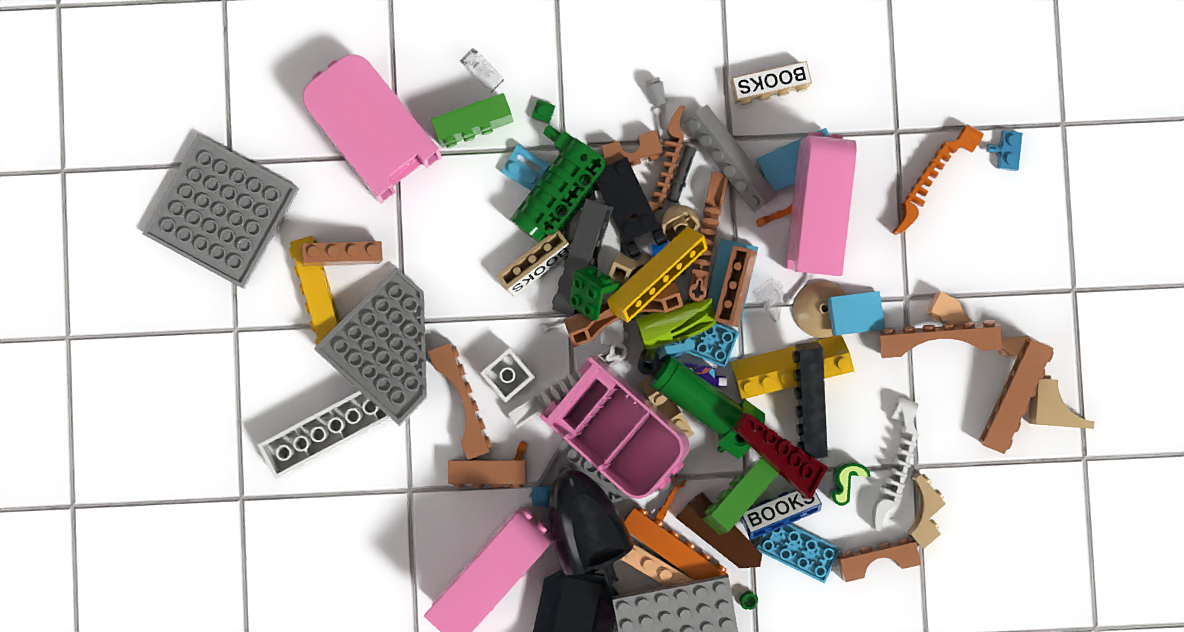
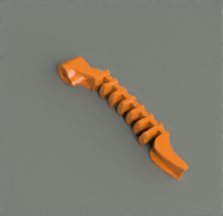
[892,124,984,235]

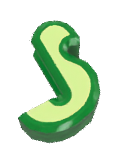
[829,461,871,506]

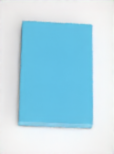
[827,291,885,336]

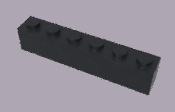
[792,342,828,459]

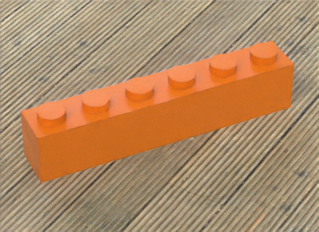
[623,506,729,580]

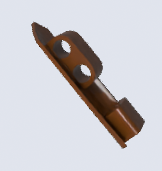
[676,492,762,569]

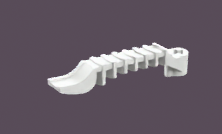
[508,343,627,428]
[871,396,920,532]

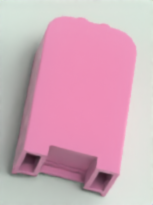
[302,54,441,204]
[785,132,857,276]
[539,356,690,499]
[424,507,552,632]

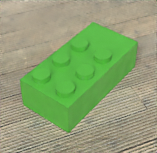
[431,92,514,148]
[702,457,779,535]

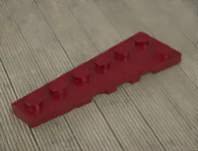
[733,413,828,499]

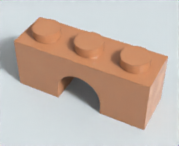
[601,130,663,167]

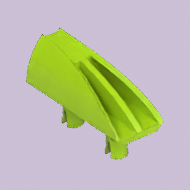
[636,298,716,349]

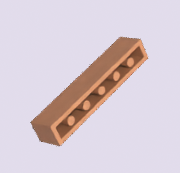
[979,336,1054,454]

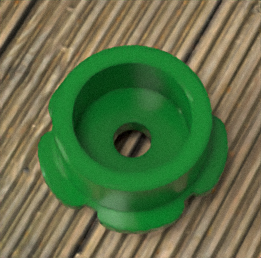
[739,591,758,610]

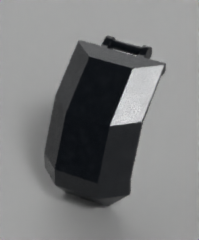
[533,570,620,632]

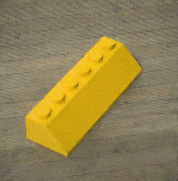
[730,335,855,400]

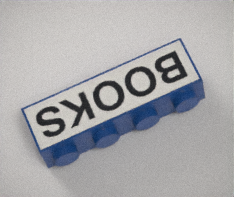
[740,489,822,540]

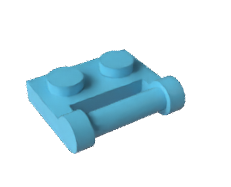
[501,143,551,191]
[648,339,695,363]

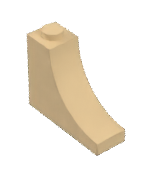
[1029,375,1095,429]

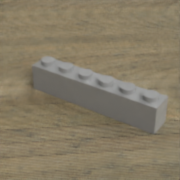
[684,104,777,213]

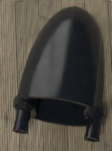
[549,469,634,585]

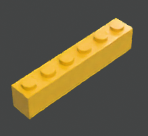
[606,226,708,323]
[288,235,340,345]

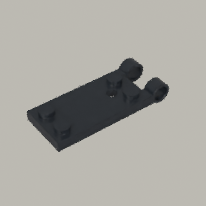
[592,157,667,258]

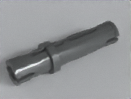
[667,145,697,203]

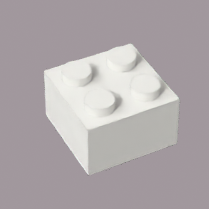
[480,348,535,403]

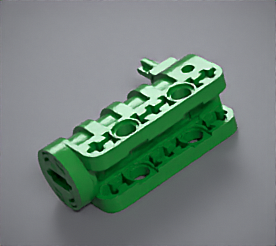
[509,125,606,243]

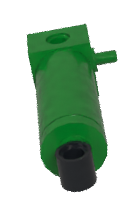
[637,349,765,459]

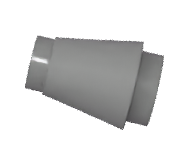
[645,77,666,107]

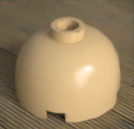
[661,205,700,242]

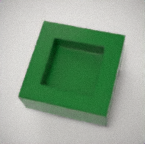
[531,100,556,125]

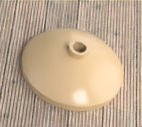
[793,281,847,338]

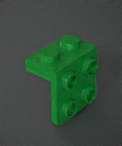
[569,265,619,321]

